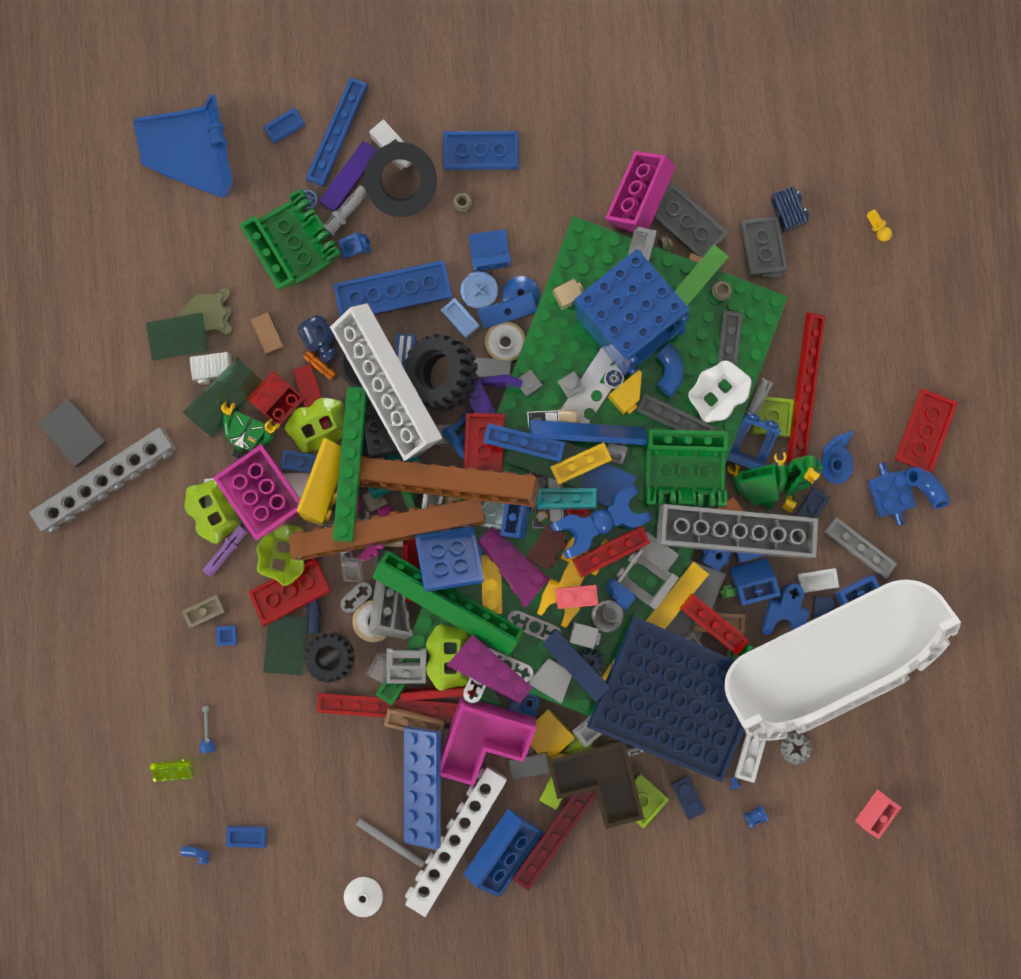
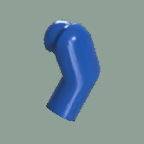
[180,846,210,865]

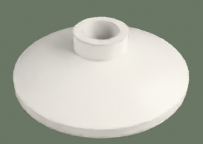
[344,877,383,917]

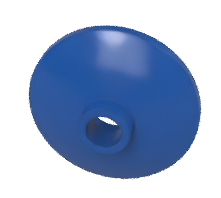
[502,276,540,310]
[821,446,853,484]

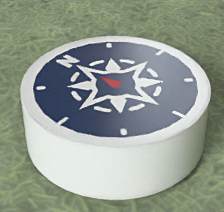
[604,369,624,389]

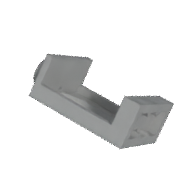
[616,550,679,610]

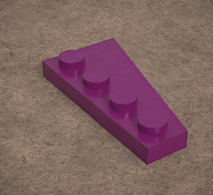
[478,526,550,608]

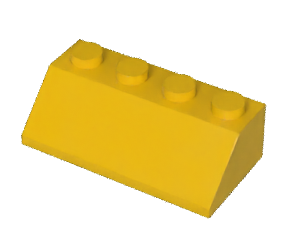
[297,438,341,527]

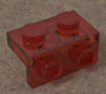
[527,524,568,569]

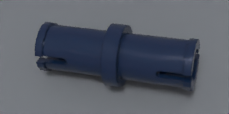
[306,598,322,634]

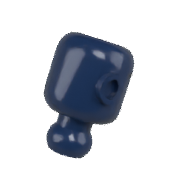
[298,315,338,363]

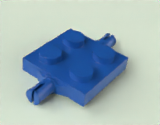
[867,462,916,526]

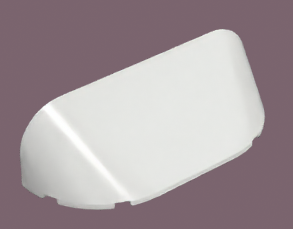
[725,580,961,741]

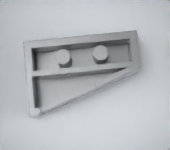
[369,580,413,640]

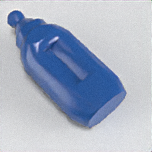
[822,430,854,453]

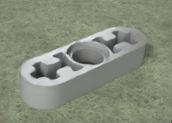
[508,610,562,641]

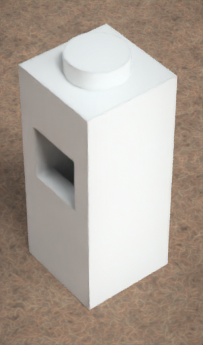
[369,119,412,170]

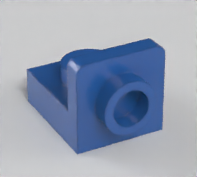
[338,233,371,259]

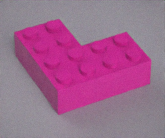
[441,696,537,786]

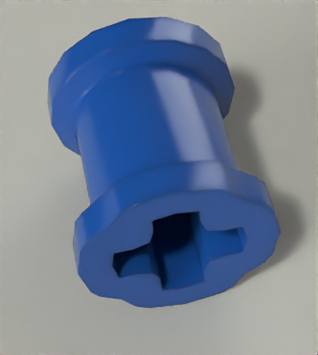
[743,805,769,829]

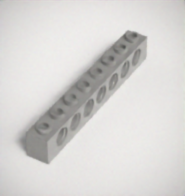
[29,427,176,533]

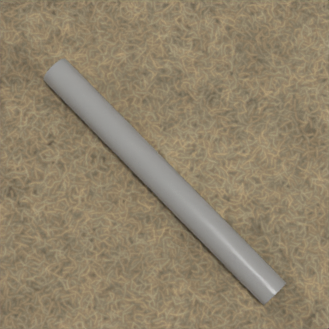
[356,819,425,868]

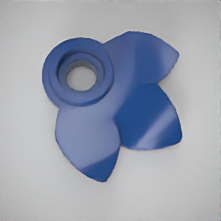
[507,693,540,719]

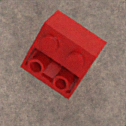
[247,371,305,425]

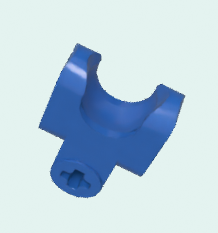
[761,583,809,635]

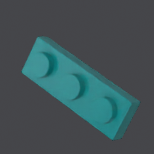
[537,488,597,509]

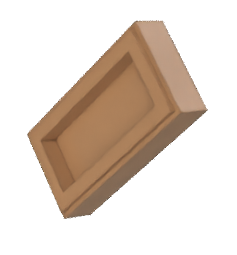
[250,312,284,355]

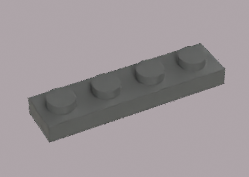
[636,393,715,431]

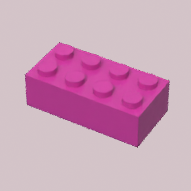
[605,151,676,233]

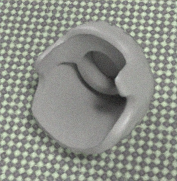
[591,600,624,632]

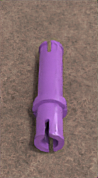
[202,525,248,577]

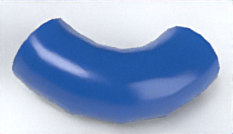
[656,343,684,397]
[905,467,951,509]

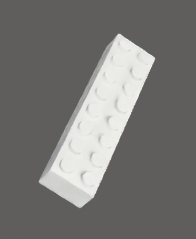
[330,304,442,461]

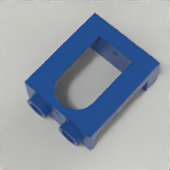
[727,413,781,469]

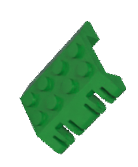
[239,189,341,290]
[645,429,728,507]

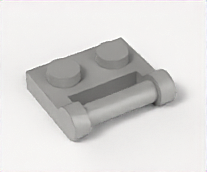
[386,648,426,684]

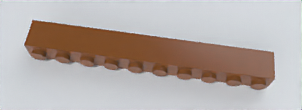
[359,455,540,507]
[288,499,486,561]

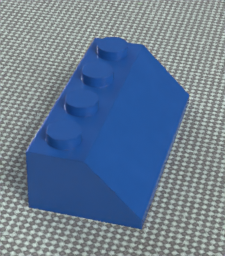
[464,809,544,897]

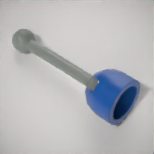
[199,705,215,753]

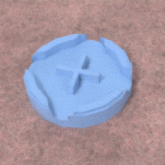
[460,271,498,309]

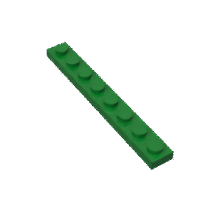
[333,387,367,542]

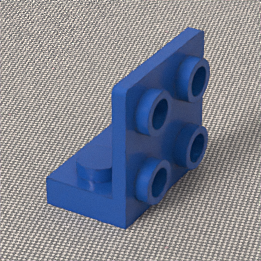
[468,229,511,272]

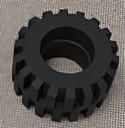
[304,633,355,683]

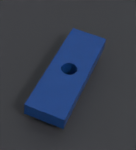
[478,292,537,329]

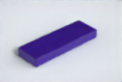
[481,375,523,389]

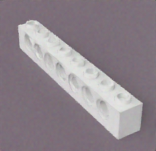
[405,765,507,917]

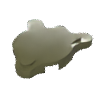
[179,287,233,335]

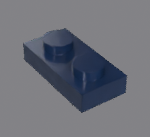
[671,775,706,820]

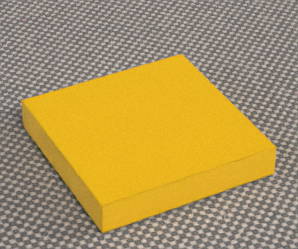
[530,708,576,756]

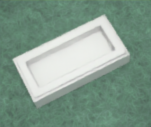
[797,568,839,593]

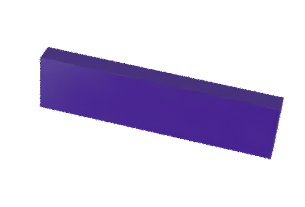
[319,141,377,212]

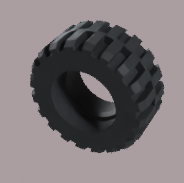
[403,334,478,411]

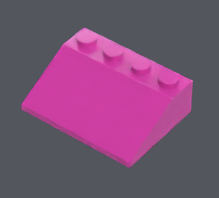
[213,444,301,541]

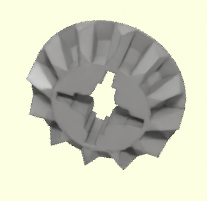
[780,733,812,765]

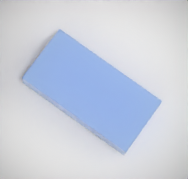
[441,298,480,339]

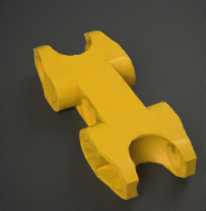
[537,536,608,628]

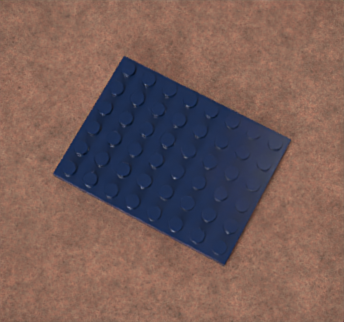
[586,616,744,783]

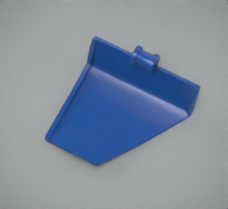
[133,94,233,198]

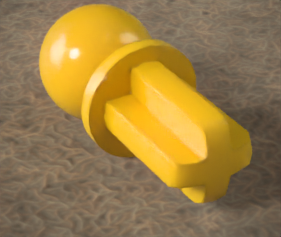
[867,210,892,242]

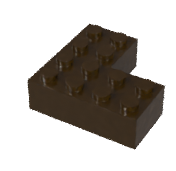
[547,739,644,829]

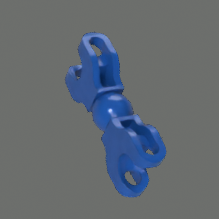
[551,485,652,559]

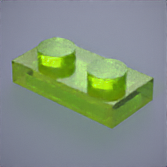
[150,760,194,782]

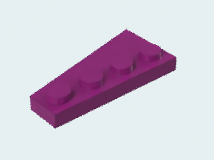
[446,635,533,703]

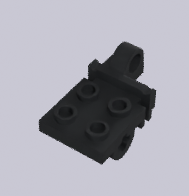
[364,395,400,458]

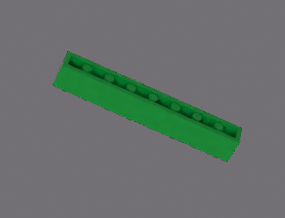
[372,551,524,657]

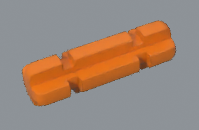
[303,350,337,380]

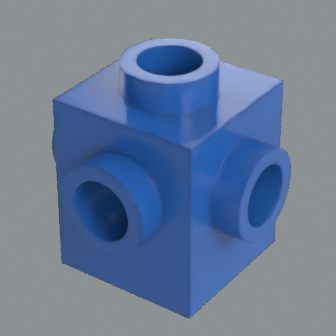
[699,549,732,572]

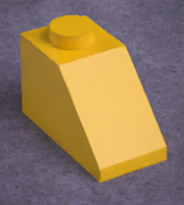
[608,370,642,415]

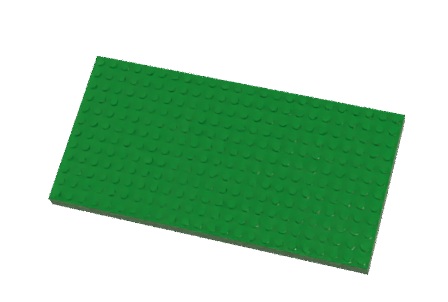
[407,216,788,716]

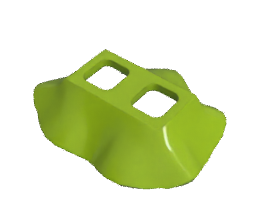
[285,398,345,453]
[185,480,241,544]
[256,524,304,586]
[426,624,472,691]

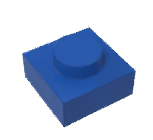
[216,625,238,646]

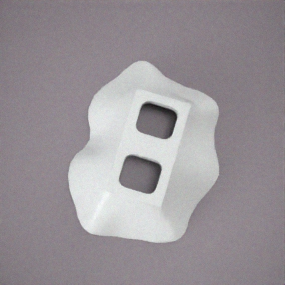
[688,360,751,423]

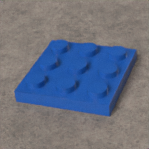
[415,526,484,592]

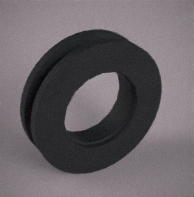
[364,142,437,217]

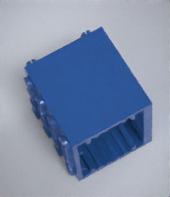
[574,249,689,376]

